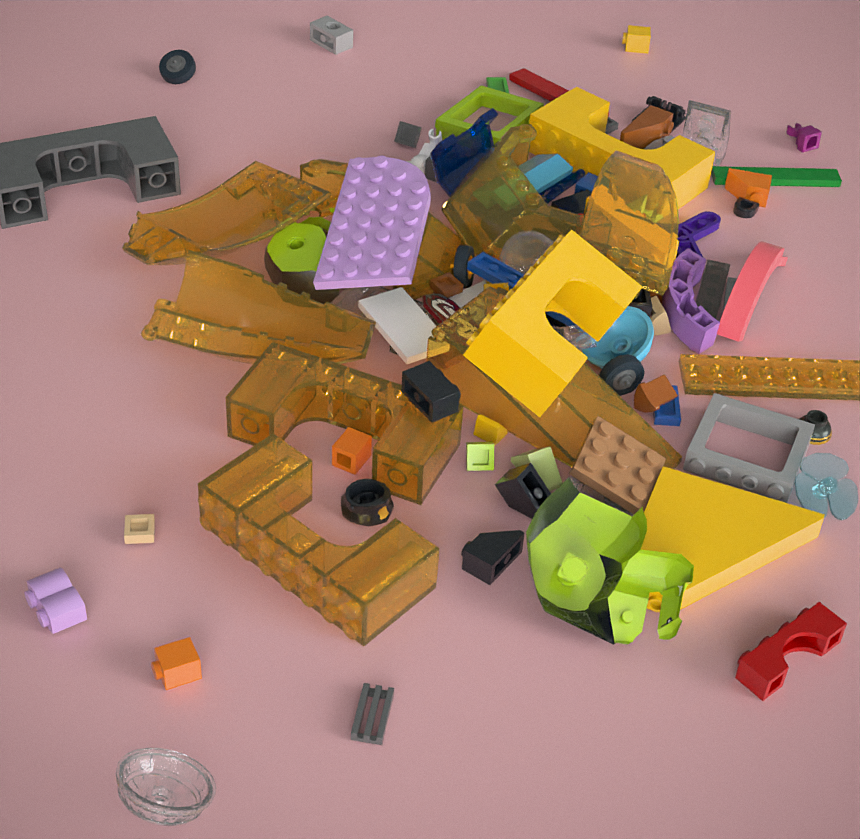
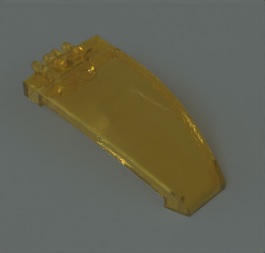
[579,150,679,298]

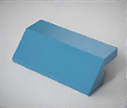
[474,154,573,212]

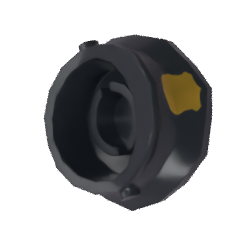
[341,479,394,527]

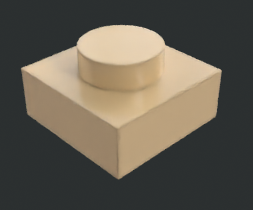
[124,514,155,544]

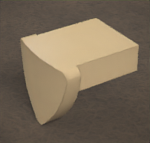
[650,296,671,336]

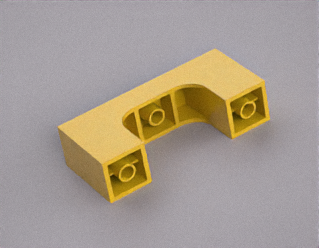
[526,86,715,218]
[463,230,642,417]

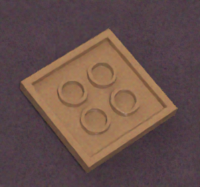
[569,416,666,514]

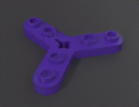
[646,211,721,258]

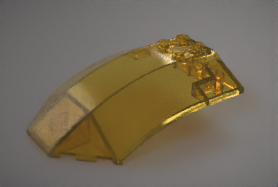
[122,161,332,265]

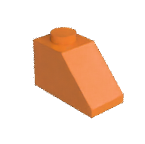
[725,168,772,208]

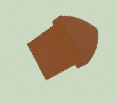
[634,374,678,413]

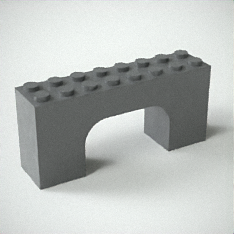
[0,116,181,229]

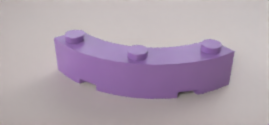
[662,248,720,355]

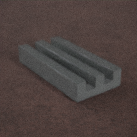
[351,683,394,745]

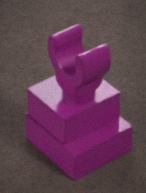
[786,123,822,153]

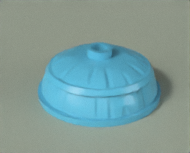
[580,306,654,369]

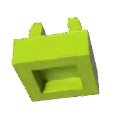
[466,442,494,471]

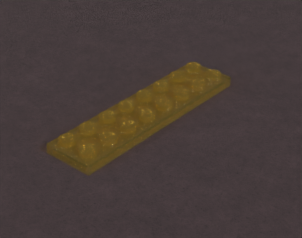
[678,354,860,401]

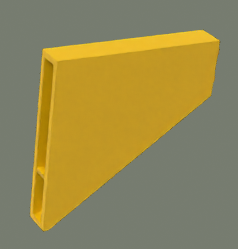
[641,466,825,613]

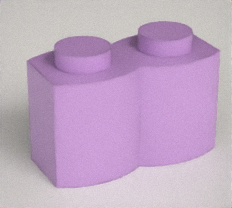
[24,567,87,634]

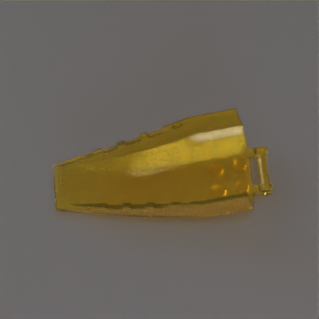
[141,250,376,367]

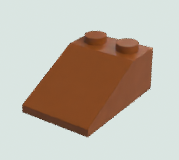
[620,105,674,149]

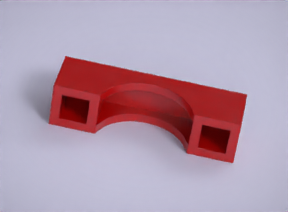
[735,602,847,701]

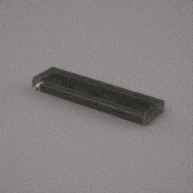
[695,260,730,319]

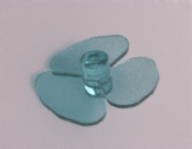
[794,453,858,520]

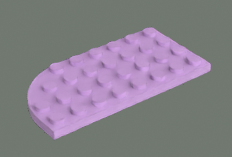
[313,156,431,290]

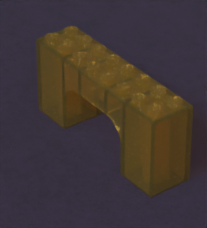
[225,342,464,505]
[198,433,439,646]

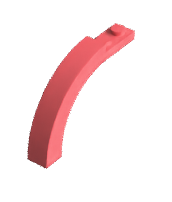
[717,241,788,342]

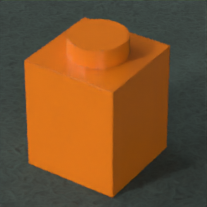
[332,427,372,475]
[151,637,202,690]

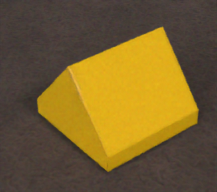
[473,414,508,446]

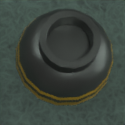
[799,410,832,445]

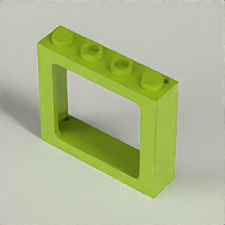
[435,86,544,157]

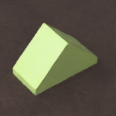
[511,446,562,491]

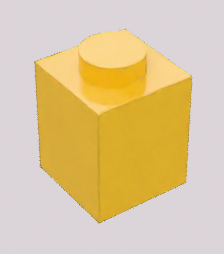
[622,25,651,54]

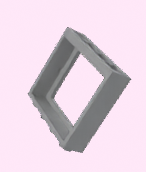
[683,393,815,503]

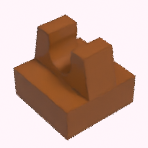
[430,272,463,298]

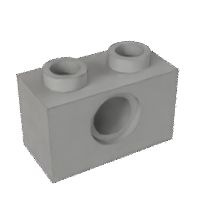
[310,16,353,55]

